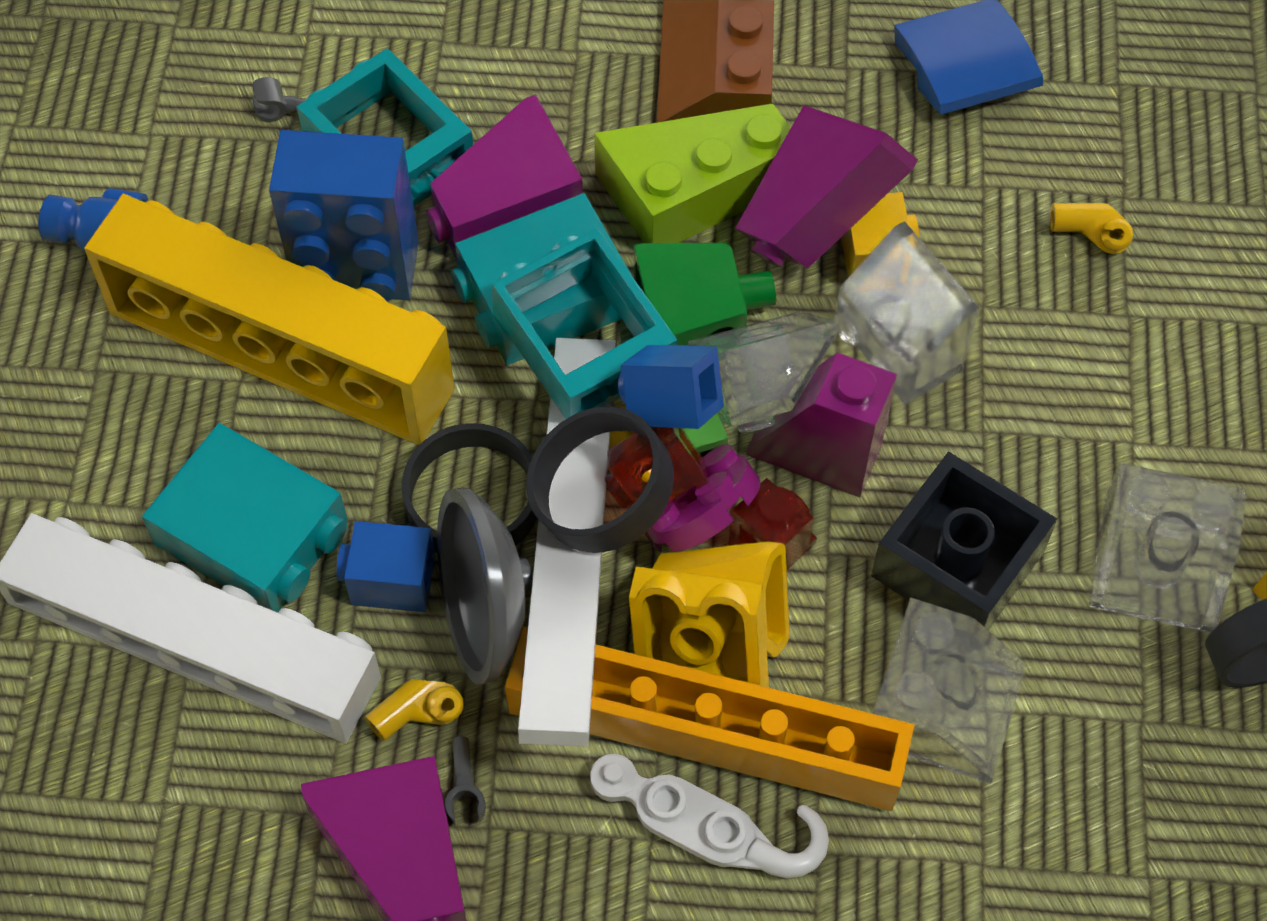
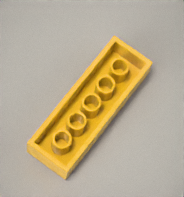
[84,193,455,445]

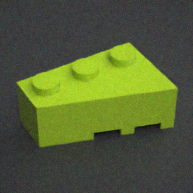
[594,103,791,243]

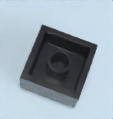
[871,451,1058,645]

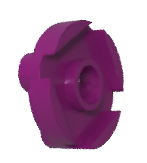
[645,444,760,553]

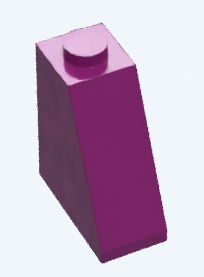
[426,94,583,260]
[735,105,918,269]
[746,352,897,497]
[301,756,467,921]

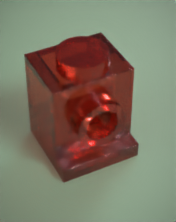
[604,427,709,509]
[728,478,817,570]

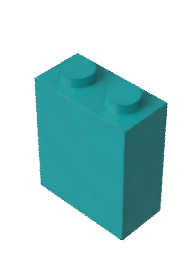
[451,193,631,366]
[142,422,348,613]

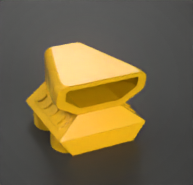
[629,541,790,688]

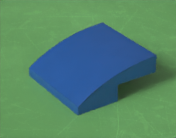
[894,0,1043,115]

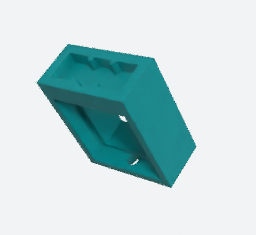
[296,48,473,207]
[492,228,677,419]

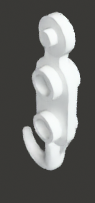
[590,754,829,879]

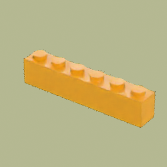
[505,626,915,811]

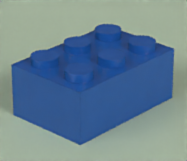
[269,130,419,301]

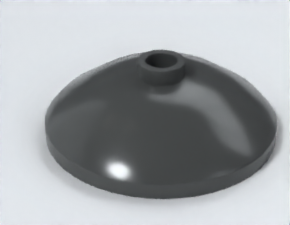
[437,487,533,685]

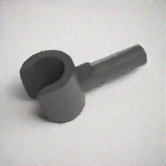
[252,77,306,123]
[445,736,486,825]

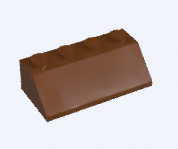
[657,0,774,122]

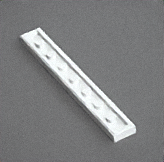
[518,338,616,747]

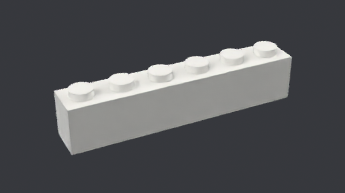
[0,513,381,744]

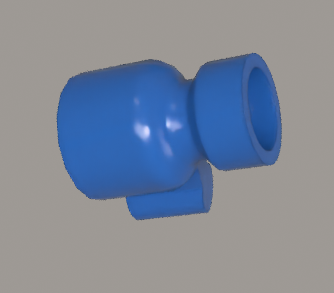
[38,188,148,253]

